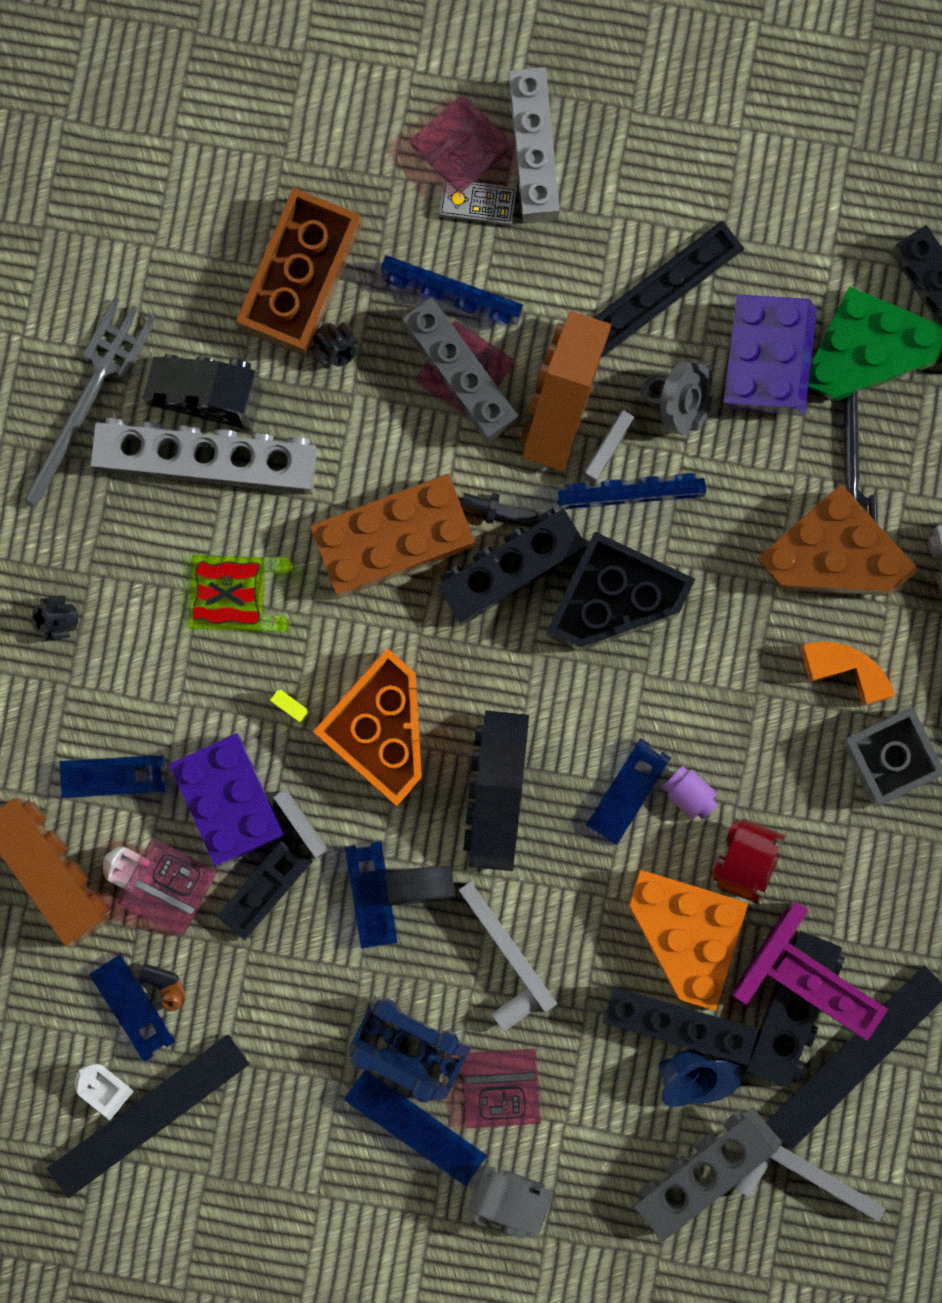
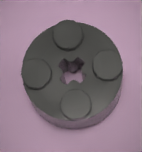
[468,1165,554,1239]

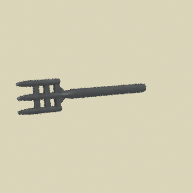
[25,297,155,507]

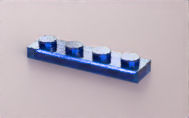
[380,255,524,326]
[557,473,706,510]
[344,1070,488,1186]

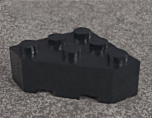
[143,354,263,432]
[546,531,695,651]
[463,710,529,872]

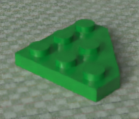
[808,286,942,401]

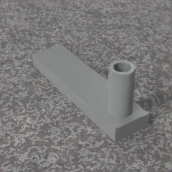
[459,881,557,1032]
[733,1146,886,1222]

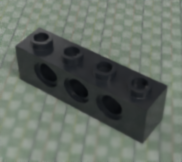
[890,224,942,325]
[438,508,587,626]
[744,931,845,1088]
[602,986,758,1065]

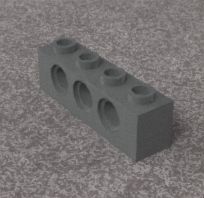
[402,297,518,444]
[634,1107,782,1242]

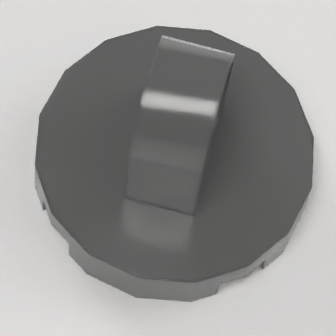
[641,361,713,435]

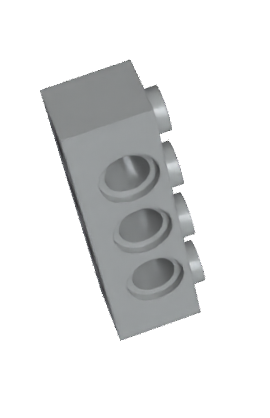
[509,67,560,224]

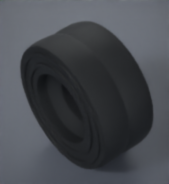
[386,866,455,905]

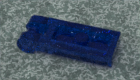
[585,738,672,845]
[59,755,166,799]
[345,840,398,949]
[89,954,177,1062]

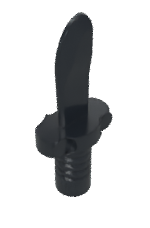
[461,492,539,524]

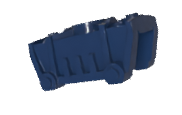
[349,996,472,1103]

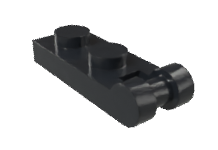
[216,838,313,941]

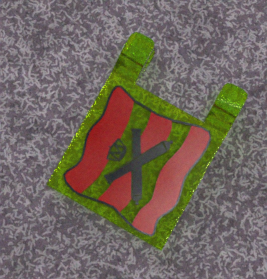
[189,555,292,633]

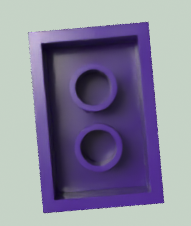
[724,294,817,416]
[169,733,286,867]

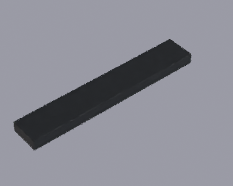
[594,220,745,359]
[765,965,942,1150]
[46,1034,250,1199]

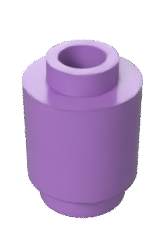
[663,766,718,820]

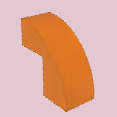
[800,642,895,706]

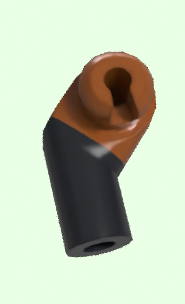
[139,963,185,1012]

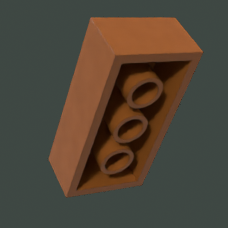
[236,187,362,357]
[310,473,475,599]
[0,797,111,947]

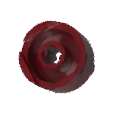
[712,818,786,904]

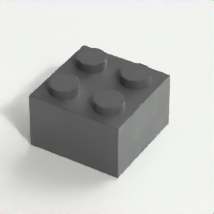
[841,707,942,808]

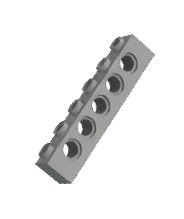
[91,418,317,494]

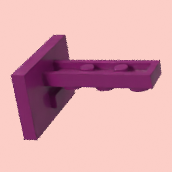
[728,902,888,1041]

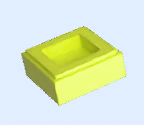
[270,690,310,725]

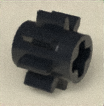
[310,322,358,368]
[32,595,78,641]

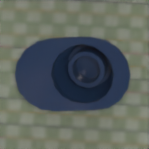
[658,1049,744,1107]

